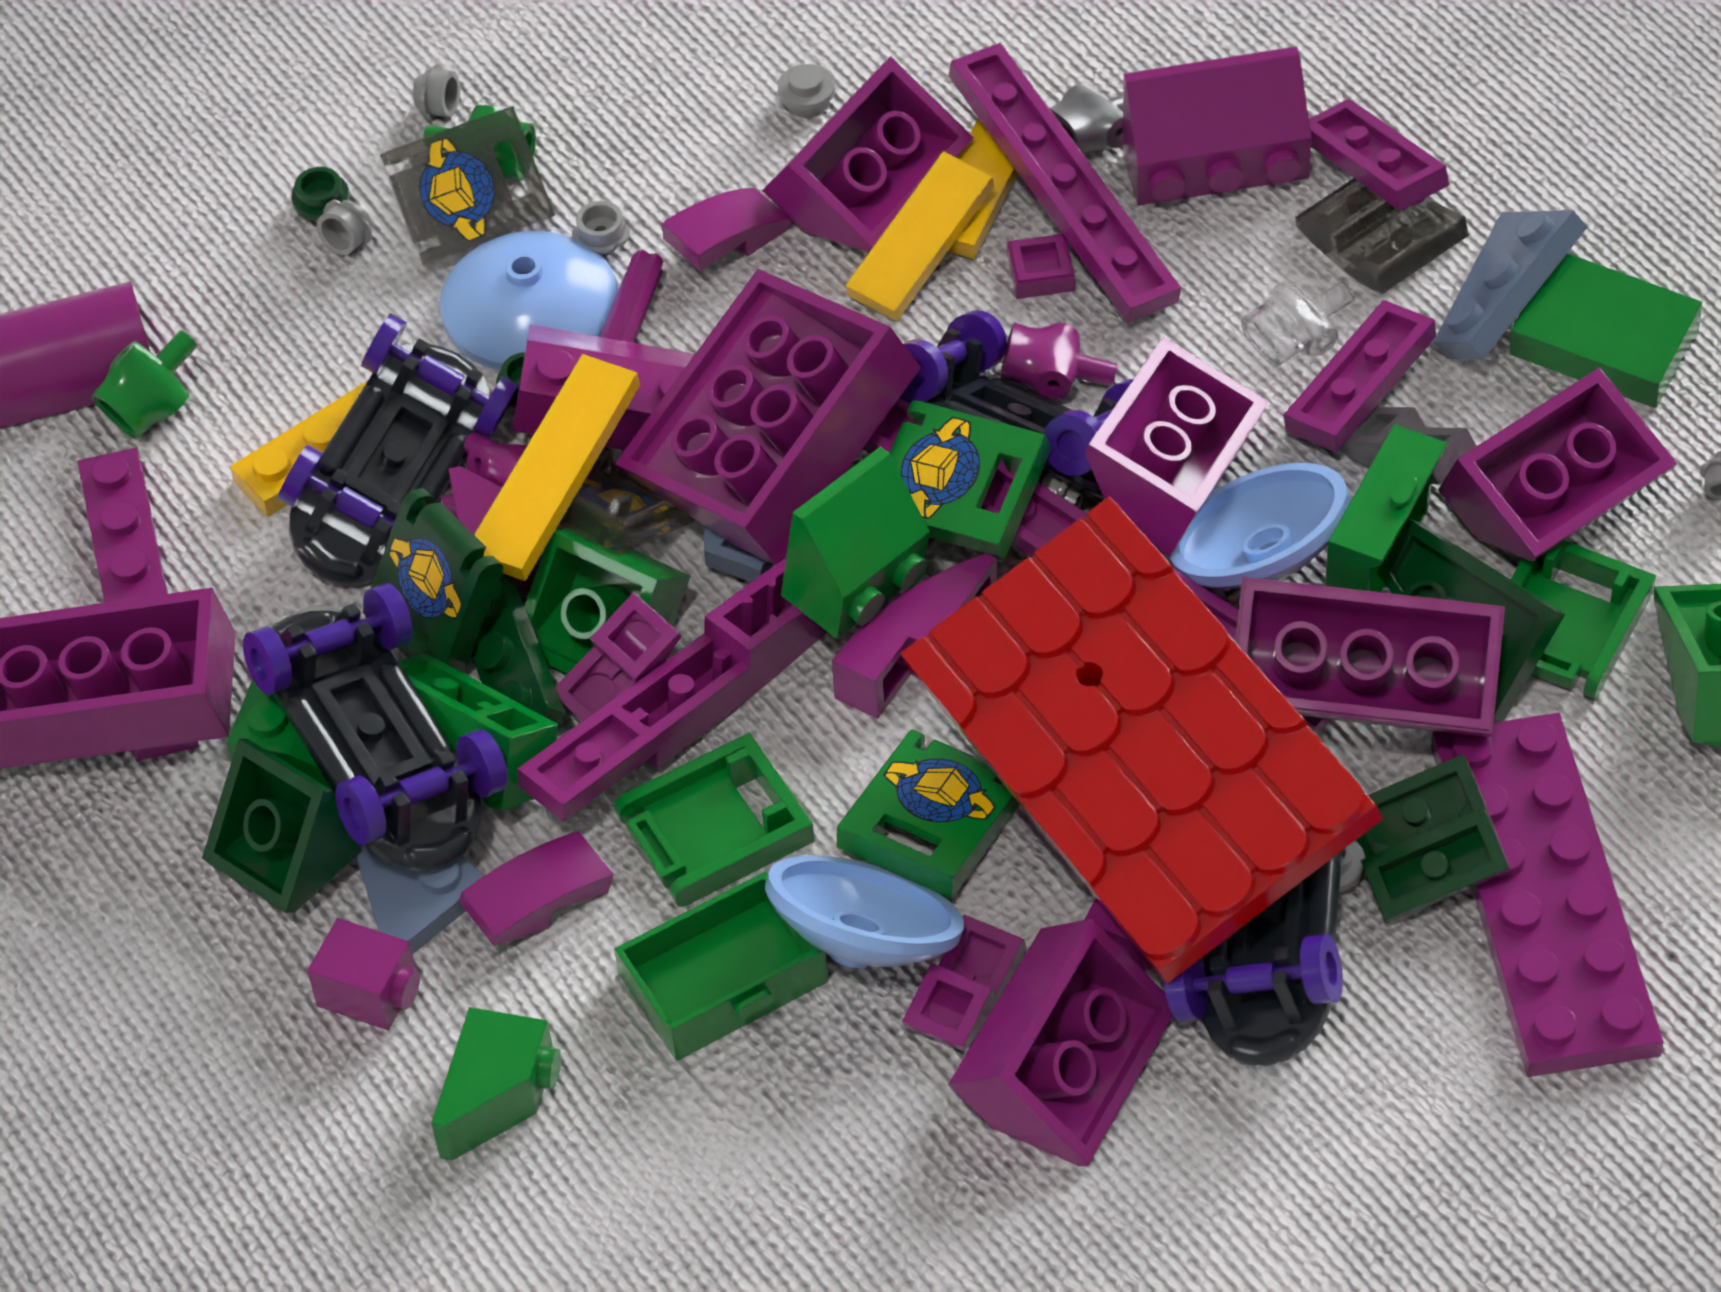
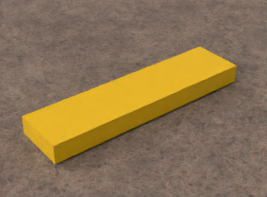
[474,354,640,581]

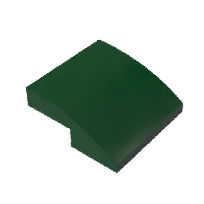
[1355,754,1511,923]

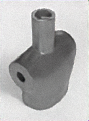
[1049,84,1123,153]

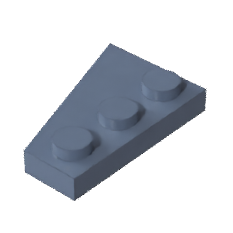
[1433,210,1587,360]

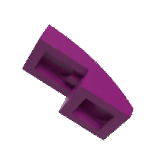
[661,188,792,271]
[556,593,682,722]
[459,831,614,946]
[902,914,1027,1051]

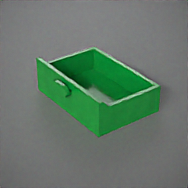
[1509,253,1703,409]
[1325,424,1447,593]
[614,871,828,1061]

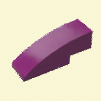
[831,553,997,719]

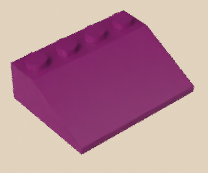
[615,269,921,565]

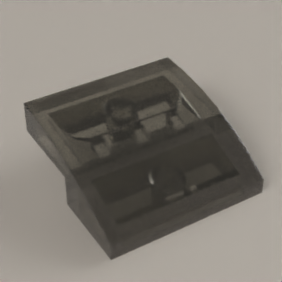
[1295,178,1469,294]

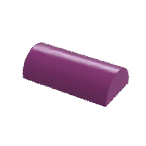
[0,281,150,428]
[1235,577,1505,738]

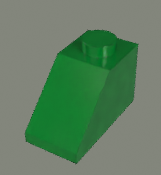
[431,1007,561,1160]

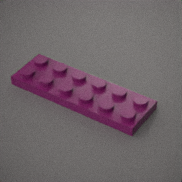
[1431,712,1664,1077]

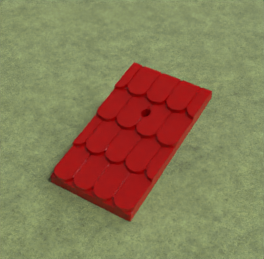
[900,496,1383,984]

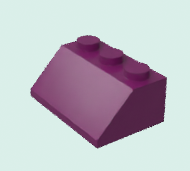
[1123,46,1311,206]
[762,56,974,252]
[512,324,695,450]
[1084,337,1269,558]
[1438,367,1678,562]
[948,919,1173,1167]

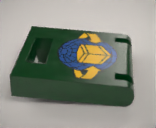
[362,488,504,673]

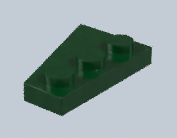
[1377,518,1565,722]

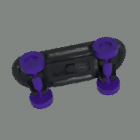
[899,310,1133,498]
[277,313,519,586]
[243,583,507,872]
[1164,851,1343,1066]

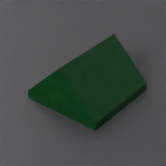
[202,739,361,913]

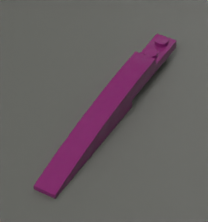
[517,537,934,822]

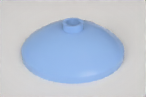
[440,231,618,370]
[1170,463,1350,590]
[765,855,964,968]

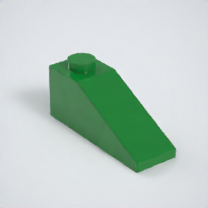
[397,653,558,810]

